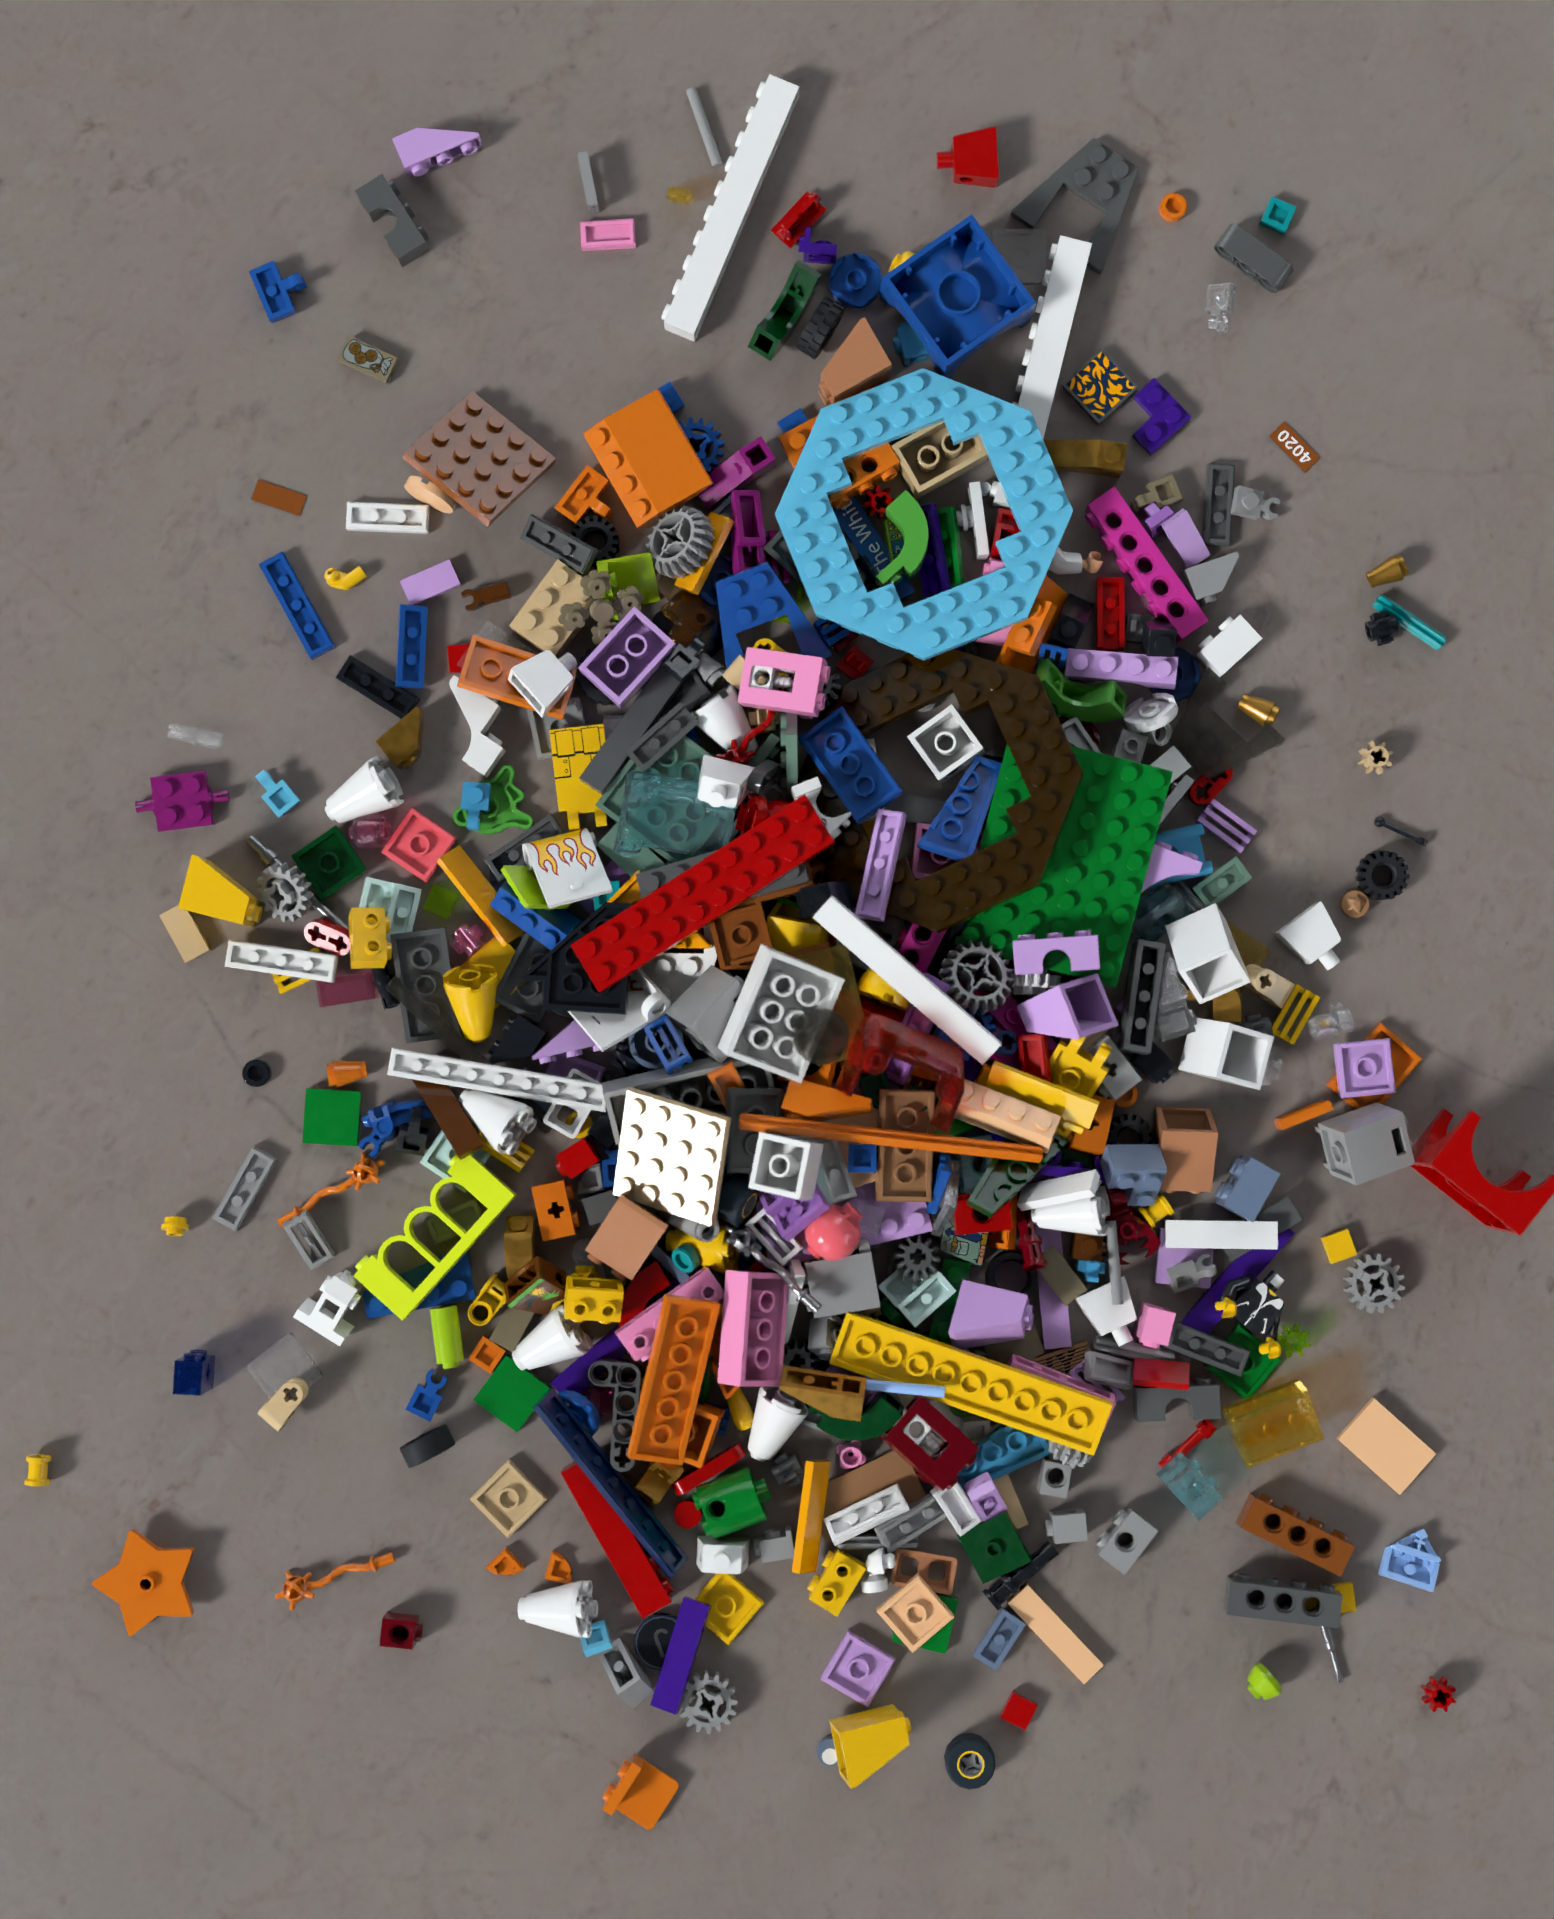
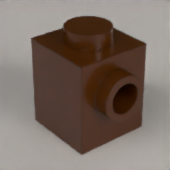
[1069,1232,1107,1262]

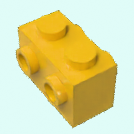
[348,907,392,969]
[563,1276,624,1324]
[807,1547,866,1617]

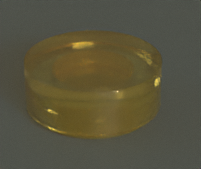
[666,186,694,205]

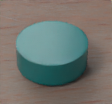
[672,1244,700,1273]

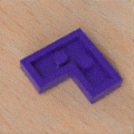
[1132,378,1191,456]

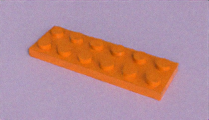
[627,1294,720,1465]

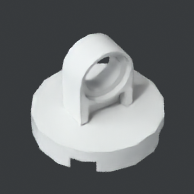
[1124,693,1178,746]

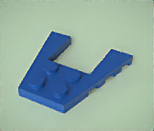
[716,561,832,692]

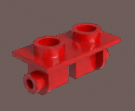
[770,191,827,249]

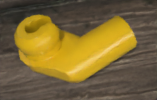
[324,566,367,590]

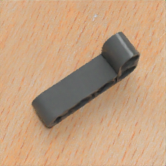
[588,1358,642,1472]

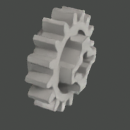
[256,862,314,922]
[1343,1253,1405,1314]
[680,1670,738,1734]

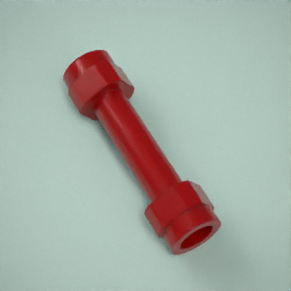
[1158,1419,1217,1475]

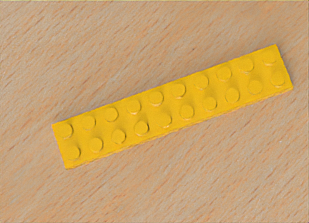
[829,1312,1113,1456]

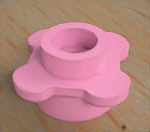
[835,1440,866,1469]

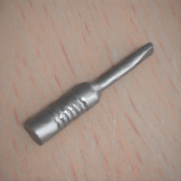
[1319,1626,1344,1683]

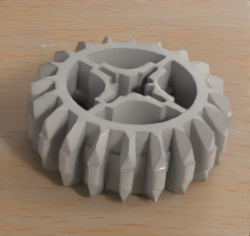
[645,505,715,580]
[939,941,1014,1015]

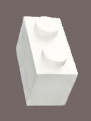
[1195,615,1263,679]

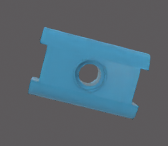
[1148,823,1213,888]

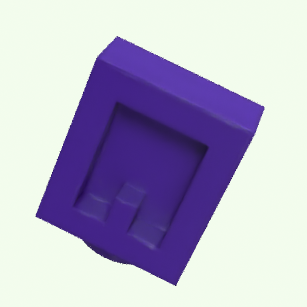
[799,227,837,265]

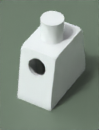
[508,650,577,718]
[698,755,755,809]
[1274,901,1341,970]
[1075,1276,1137,1347]
[696,1535,750,1574]

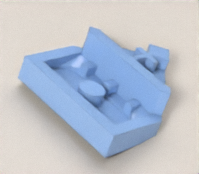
[1378,1529,1442,1592]

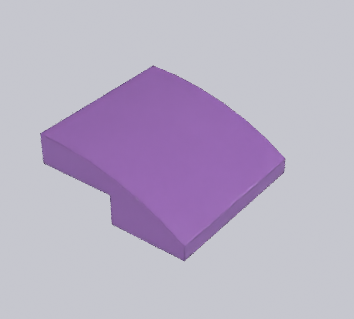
[757,1183,830,1242]

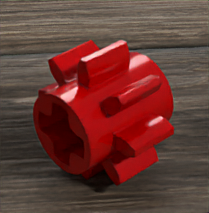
[861,485,895,519]
[1420,1676,1456,1712]

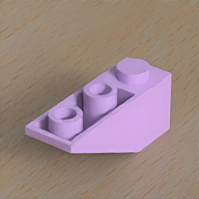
[392,128,483,178]
[531,1019,609,1064]

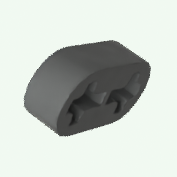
[747,759,781,795]

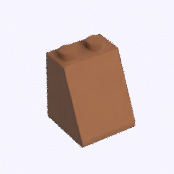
[818,317,892,406]
[1154,1107,1218,1194]
[585,1194,668,1281]

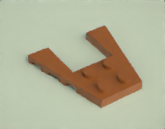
[709,861,836,970]

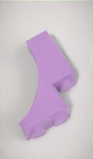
[1141,841,1203,893]

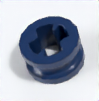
[995,1030,1018,1057]

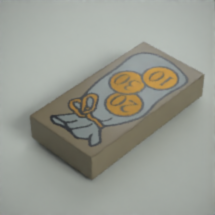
[337,335,399,384]

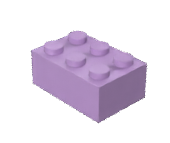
[578,606,676,709]

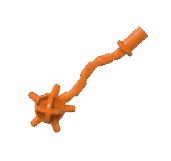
[277,1152,385,1228]
[275,1552,396,1610]

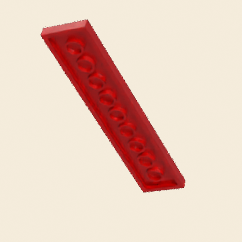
[570,794,836,993]

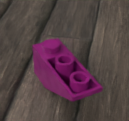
[698,436,776,510]

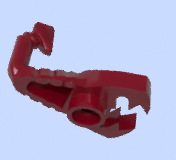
[1106,1185,1161,1265]

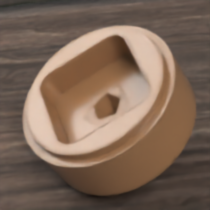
[1340,890,1369,918]

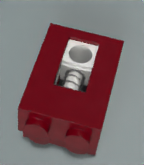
[880,1395,979,1491]

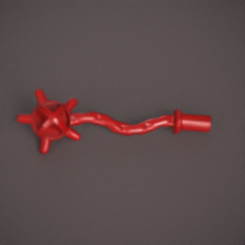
[715,674,794,766]

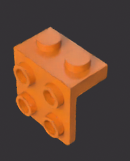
[602,1753,679,1830]

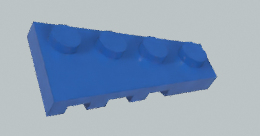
[917,755,1002,861]
[362,1251,477,1319]

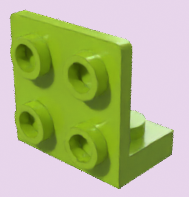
[597,552,660,623]
[501,865,571,909]

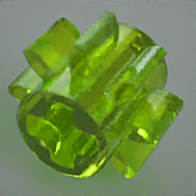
[1277,1323,1311,1358]

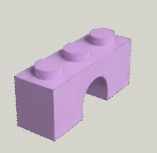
[1013,930,1100,975]

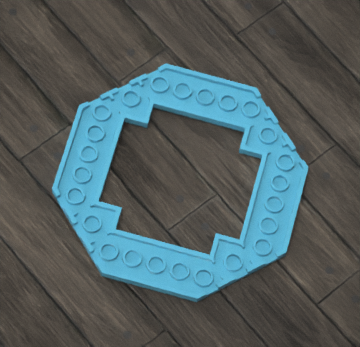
[775,368,1073,661]

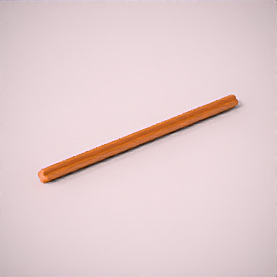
[738,1113,1043,1163]

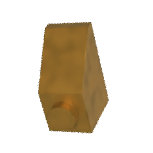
[375,706,424,769]

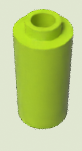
[430,1305,464,1369]

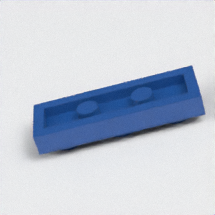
[395,604,428,689]

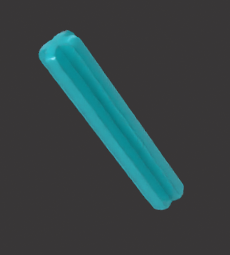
[1373,594,1447,650]

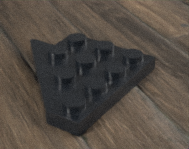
[522,902,633,1015]

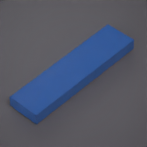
[259,551,336,660]

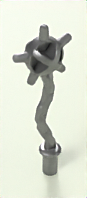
[725,1224,822,1313]

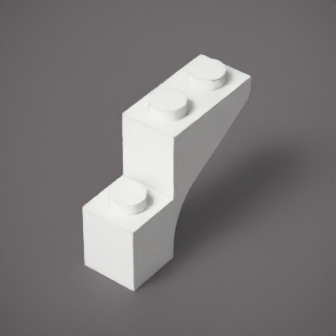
[449,675,506,778]

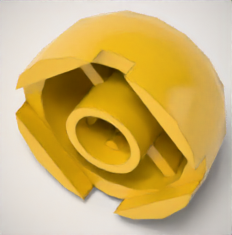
[856,967,910,1011]

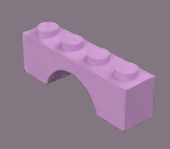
[1065,648,1178,690]

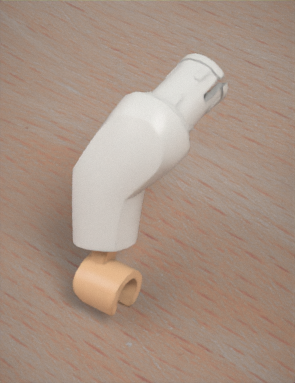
[1048,547,1103,575]

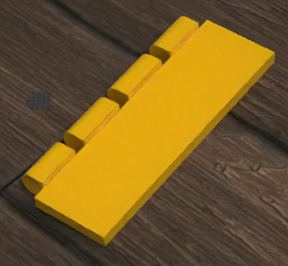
[985,1061,1099,1134]

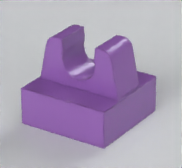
[1144,502,1174,540]

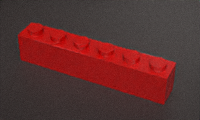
[561,1462,674,1619]

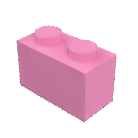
[1133,1301,1176,1349]

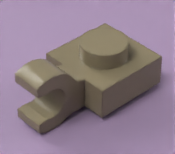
[1130,474,1183,512]

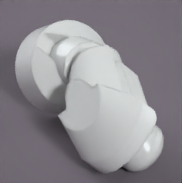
[860,1548,896,1593]

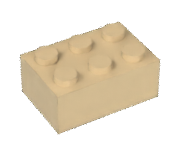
[891,421,988,500]
[509,559,597,659]

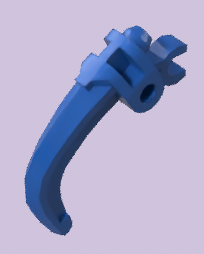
[359,1098,435,1159]

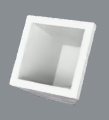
[1165,903,1251,1004]
[1178,1017,1274,1090]

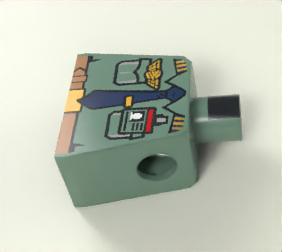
[925,1210,989,1266]

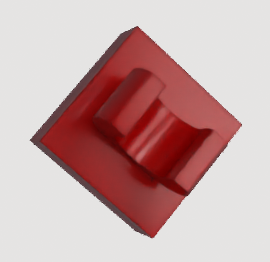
[836,645,874,681]

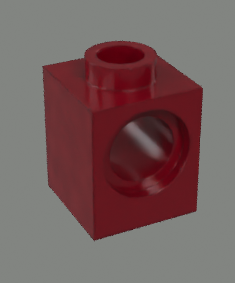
[379,1612,423,1650]

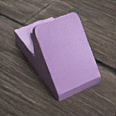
[964,1472,1008,1522]

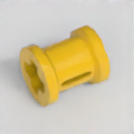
[1138,1193,1175,1229]
[24,1454,52,1486]

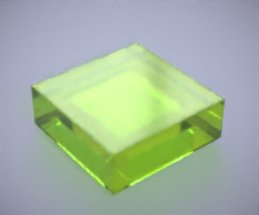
[423,883,460,920]

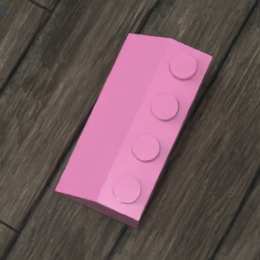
[718,1270,789,1387]

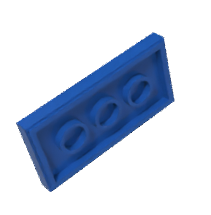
[798,706,904,825]

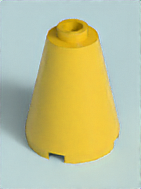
[443,963,498,1043]

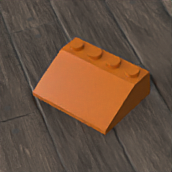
[583,389,714,528]

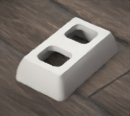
[543,1069,600,1139]

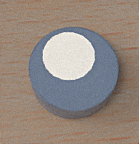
[817,1736,838,1766]

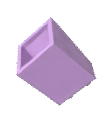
[1017,973,1118,1039]
[949,1280,1034,1349]

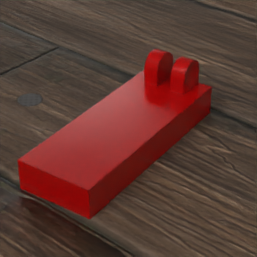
[1096,577,1125,652]

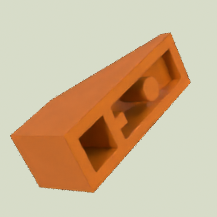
[781,1079,874,1122]

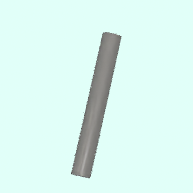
[686,87,723,168]
[1105,1221,1124,1305]

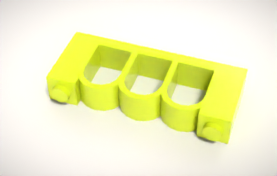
[353,1154,517,1321]

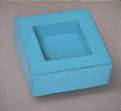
[580,1619,613,1657]

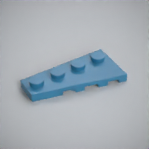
[957,1424,1051,1493]

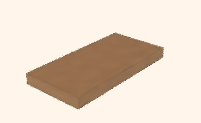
[875,1089,935,1202]
[822,1449,926,1545]

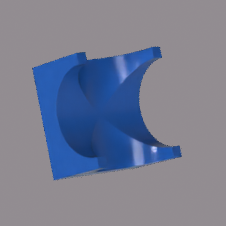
[879,214,1036,379]

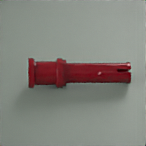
[1017,1189,1047,1271]

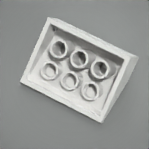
[718,944,845,1083]

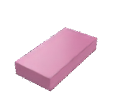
[580,218,636,251]

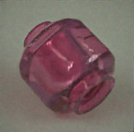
[349,813,392,850]

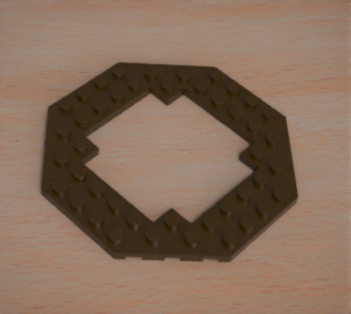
[792,649,1084,933]

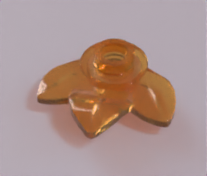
[661,590,714,642]

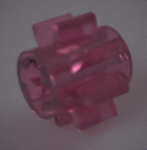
[451,923,485,957]

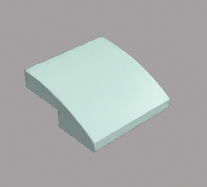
[359,877,422,938]
[877,1252,956,1328]

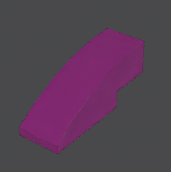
[731,490,766,574]

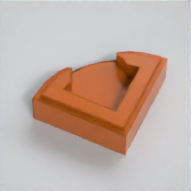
[485,1547,525,1575]
[544,1550,573,1584]

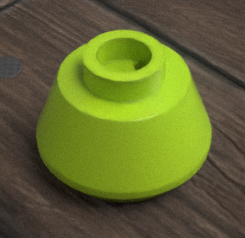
[1246,1663,1282,1701]

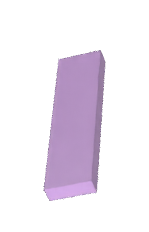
[855,809,907,922]

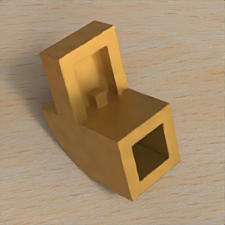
[1185,984,1242,1022]
[504,1215,536,1280]
[633,1462,684,1507]

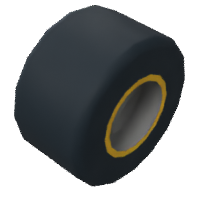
[717,1173,760,1228]
[944,1733,996,1789]

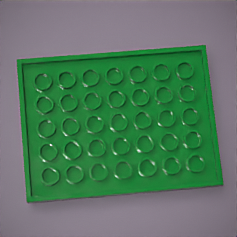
[954,744,1173,987]

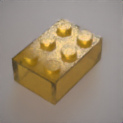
[1221,1378,1325,1469]

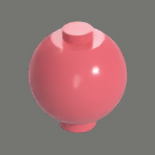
[805,1202,863,1261]

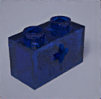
[173,1350,215,1396]

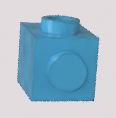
[892,321,930,366]

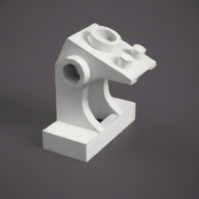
[791,776,851,839]
[293,1269,364,1346]

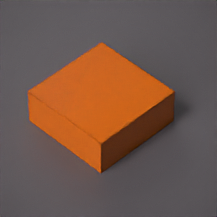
[468,1335,507,1374]

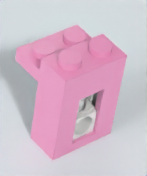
[738,647,830,720]

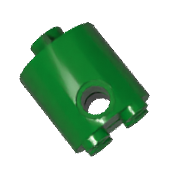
[692,1467,772,1539]

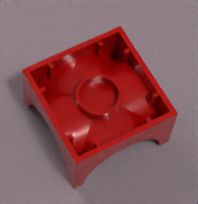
[1410,1108,1554,1236]

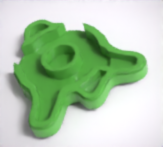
[453,764,534,835]

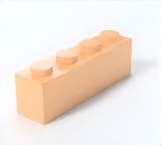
[944,1076,1061,1154]

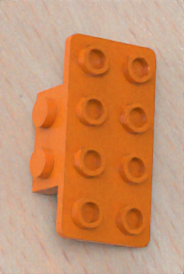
[995,575,1067,674]

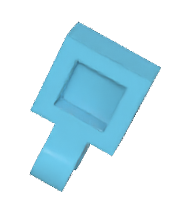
[255,770,301,818]

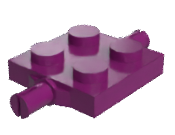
[135,771,230,832]

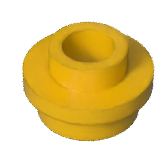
[161,1216,189,1236]

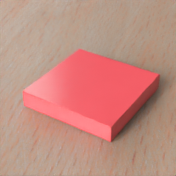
[381,808,458,883]

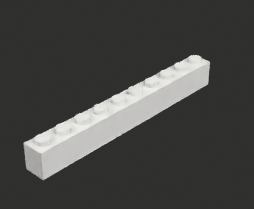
[661,74,799,342]
[989,235,1092,510]

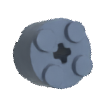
[628,1018,685,1069]

